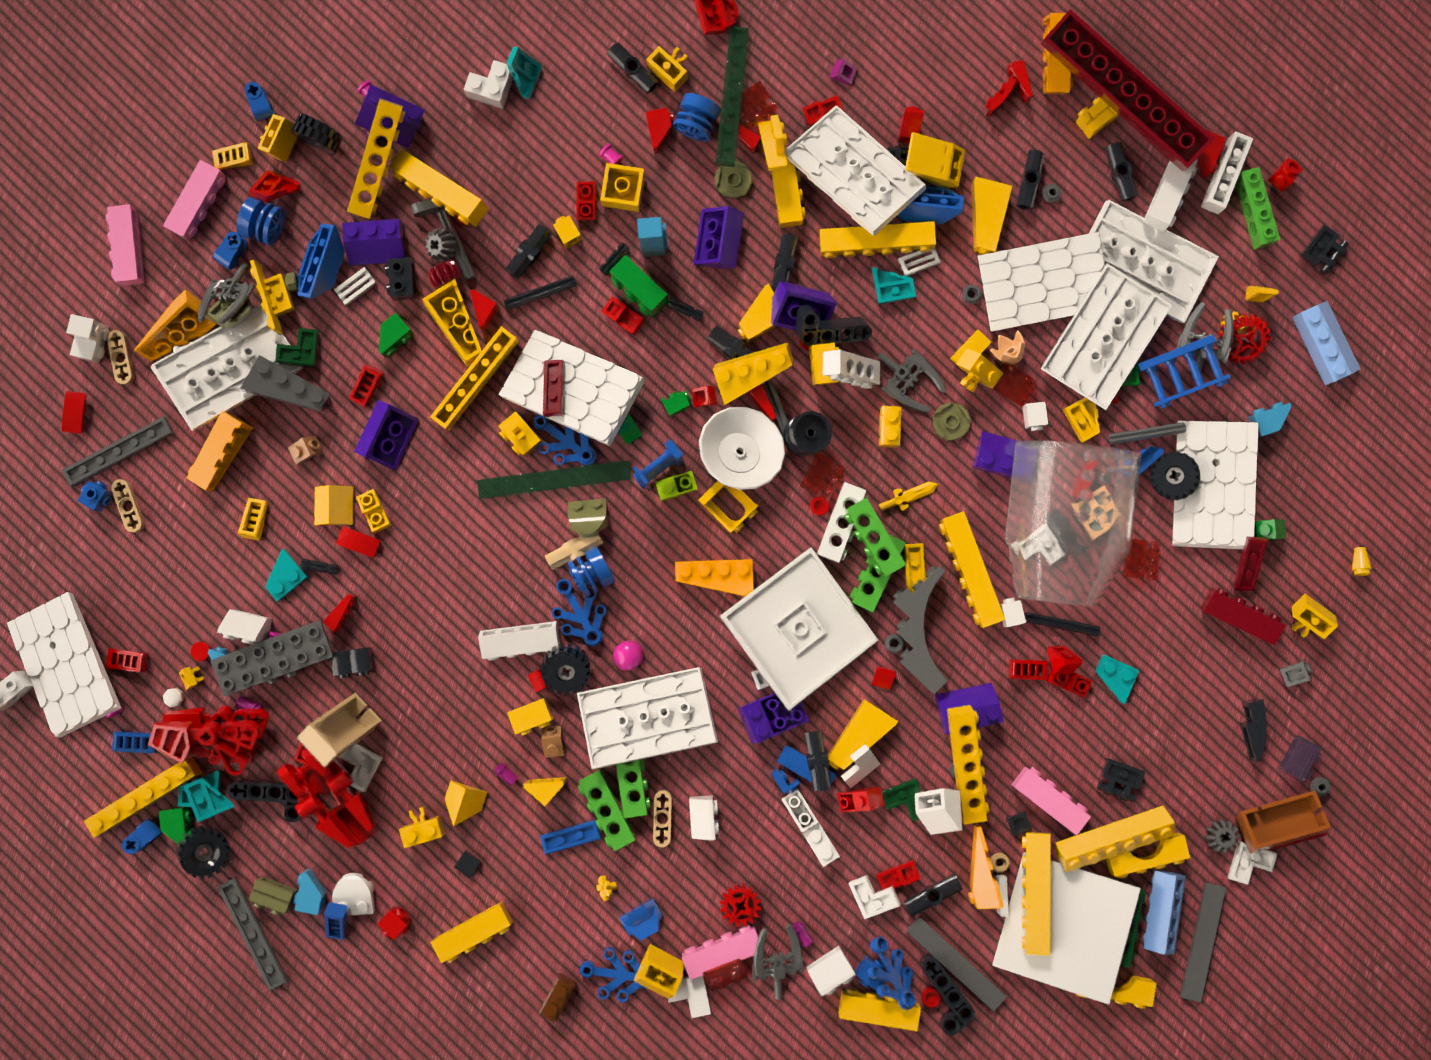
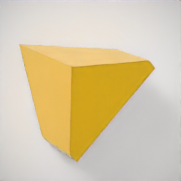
[445,780,488,826]

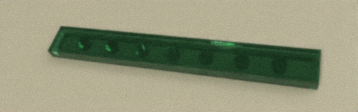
[716,26,749,167]
[477,460,631,499]

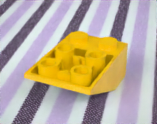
[905,132,965,188]

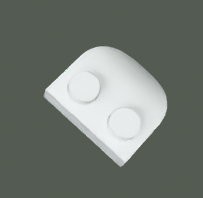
[332,873,375,915]

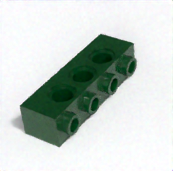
[1119,884,1146,968]

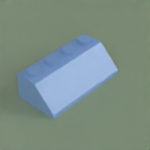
[1292,301,1360,385]

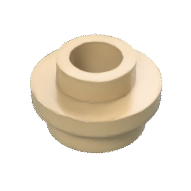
[990,853,1009,873]

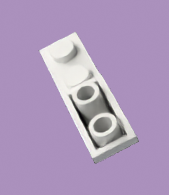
[782,789,840,867]

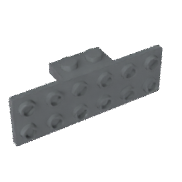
[211,621,333,696]

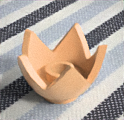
[990,331,1025,364]

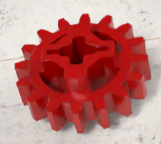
[719,883,761,927]

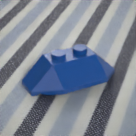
[897,186,964,225]
[297,223,345,299]

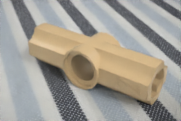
[545,535,604,570]

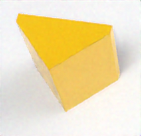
[315,485,354,525]
[524,777,567,806]

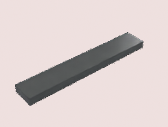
[62,416,175,487]
[217,877,289,991]
[1180,882,1226,1002]
[906,916,1007,1011]

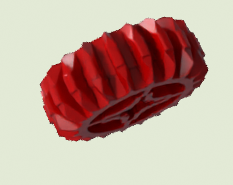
[1217,313,1271,365]

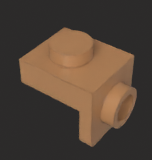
[288,436,323,465]
[541,726,564,758]

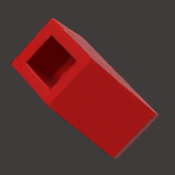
[897,106,925,144]
[1197,129,1226,178]
[837,786,885,812]

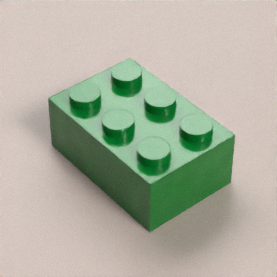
[610,255,668,318]

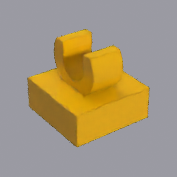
[179,666,204,690]

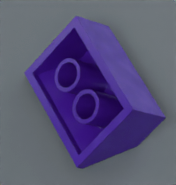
[355,85,425,148]
[693,206,744,269]
[342,219,406,266]
[771,281,837,334]
[354,400,419,470]
[972,431,1037,483]
[935,683,1004,734]

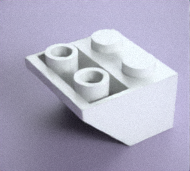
[217,609,272,644]
[915,788,962,835]
[689,795,719,840]
[807,946,855,996]

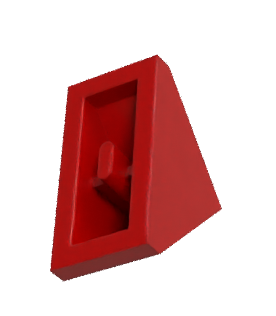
[470,289,499,330]
[1047,646,1083,675]

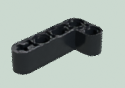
[795,305,872,346]
[227,780,303,823]
[920,954,975,1036]

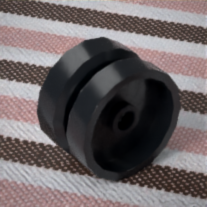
[783,411,832,457]

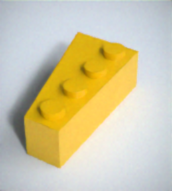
[423,279,482,367]
[713,343,794,405]

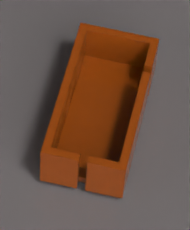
[1235,790,1331,854]

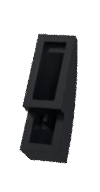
[1240,698,1267,762]

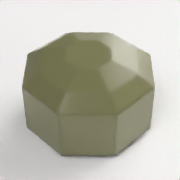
[285,272,298,292]

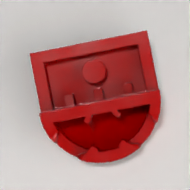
[694,0,739,35]

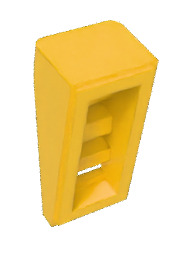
[213,143,253,170]
[1245,286,1279,303]
[238,498,268,541]

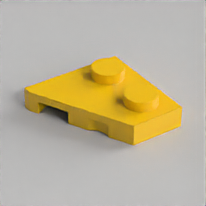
[1063,397,1100,443]

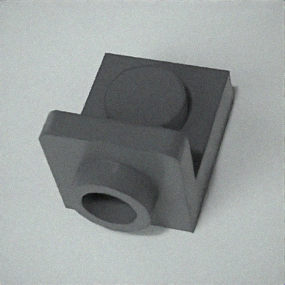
[1280,659,1313,687]

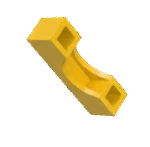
[1106,832,1190,878]
[1076,975,1156,1008]

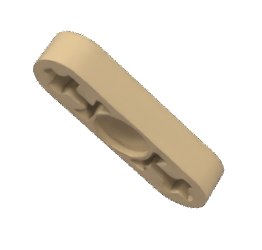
[107,330,135,385]
[111,479,145,533]
[653,790,672,847]

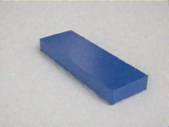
[777,745,837,791]
[540,819,601,855]

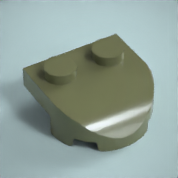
[205,298,253,328]
[568,498,608,538]

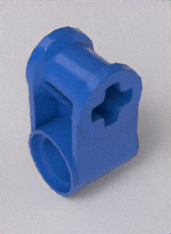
[244,82,275,122]
[213,232,248,270]
[122,818,163,854]

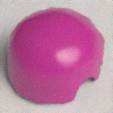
[613,640,644,671]

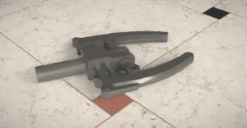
[198,263,256,325]
[1176,302,1234,379]
[877,349,946,413]
[752,923,803,1000]

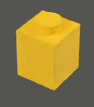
[553,216,582,249]

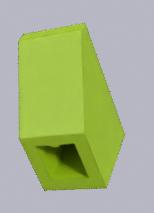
[655,471,697,502]

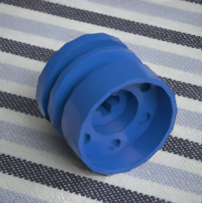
[673,93,721,142]
[236,197,285,246]
[567,547,616,597]

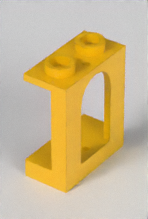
[699,481,758,533]

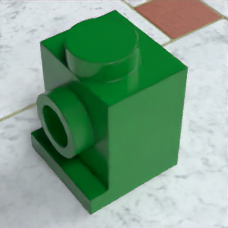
[661,391,692,418]

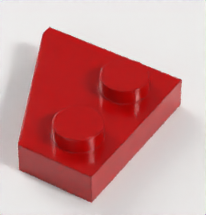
[249,170,301,202]

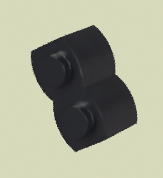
[331,647,374,679]

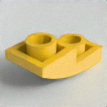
[950,329,991,371]
[356,489,392,534]

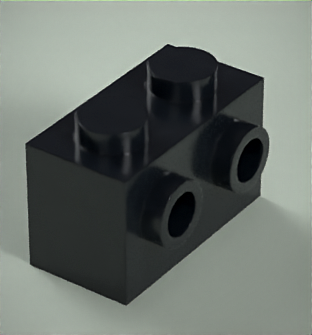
[385,257,417,301]

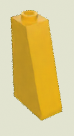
[971,176,1012,255]
[827,699,898,770]

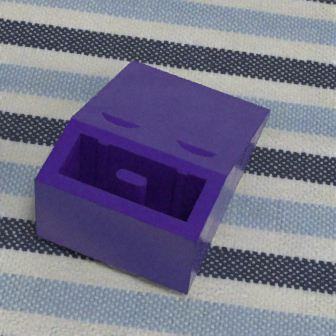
[737,692,809,744]

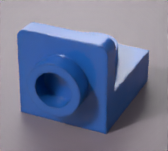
[771,768,800,794]

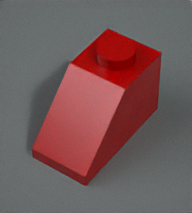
[645,107,674,154]

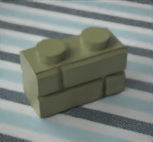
[249,876,298,916]

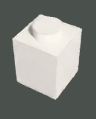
[1022,402,1048,431]
[1000,598,1026,627]

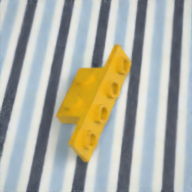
[758,115,788,171]
[250,260,295,335]

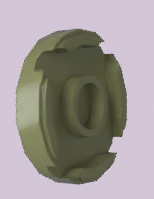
[715,161,752,199]
[932,403,971,441]

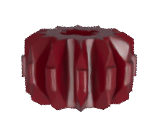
[427,261,461,289]

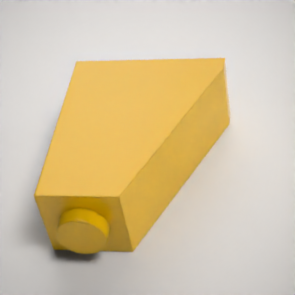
[737,284,776,343]

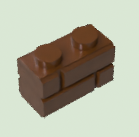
[539,973,576,1022]

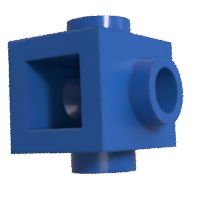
[77,480,112,512]
[854,955,886,990]

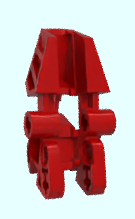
[148,705,270,775]
[277,748,378,848]

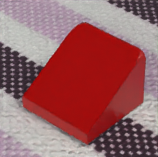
[692,385,717,408]
[871,666,896,690]
[528,669,548,692]

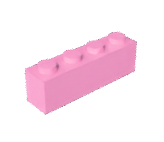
[163,160,226,241]
[106,204,144,286]
[1011,767,1091,835]
[682,925,759,980]

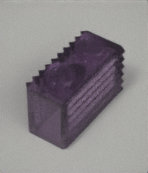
[1278,735,1322,782]

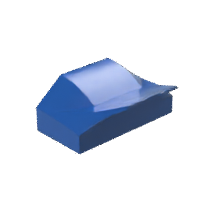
[1126,446,1164,479]
[619,898,663,941]

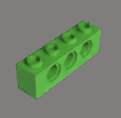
[1235,167,1280,250]
[844,497,906,577]
[850,534,906,612]
[616,759,651,818]
[578,769,636,851]

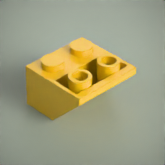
[634,944,684,999]

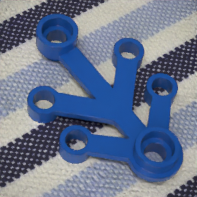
[533,414,596,466]
[552,579,607,646]
[868,936,916,1010]
[579,947,646,1002]

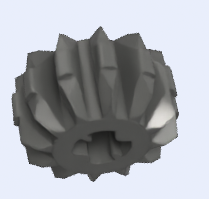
[424,229,457,261]
[1205,819,1240,853]

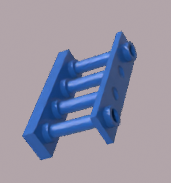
[1138,334,1231,409]
[633,439,685,491]

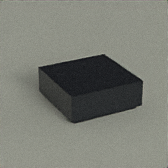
[1006,811,1032,837]
[454,850,481,878]

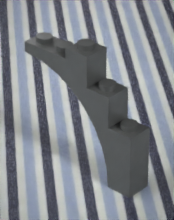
[893,565,947,694]

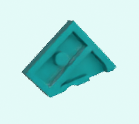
[506,46,543,99]
[871,267,916,305]
[265,549,308,602]

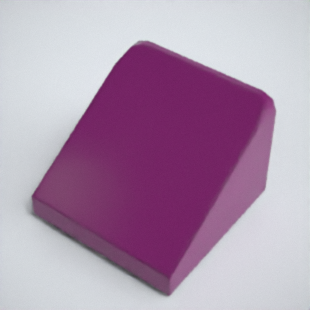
[830,59,857,86]

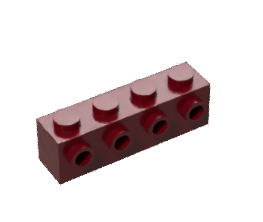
[1200,587,1286,645]

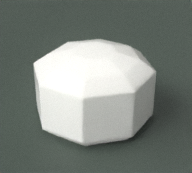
[163,688,184,707]

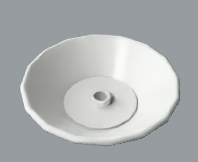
[699,407,785,490]

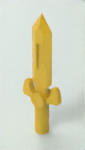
[878,481,938,511]

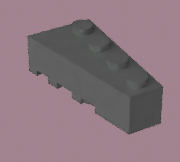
[240,355,330,412]

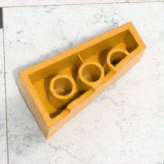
[1043,13,1073,94]
[187,411,253,492]
[675,559,754,596]

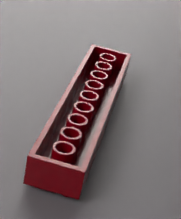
[1041,9,1215,172]

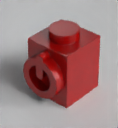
[1268,157,1303,192]
[377,906,411,940]

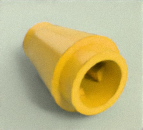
[1352,547,1372,576]

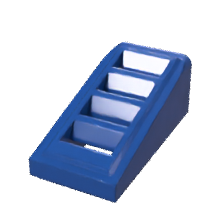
[112,731,156,753]
[324,902,348,940]

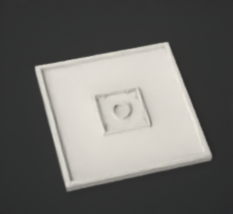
[720,547,879,710]
[992,852,1140,1004]

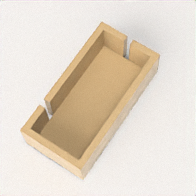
[298,693,382,767]

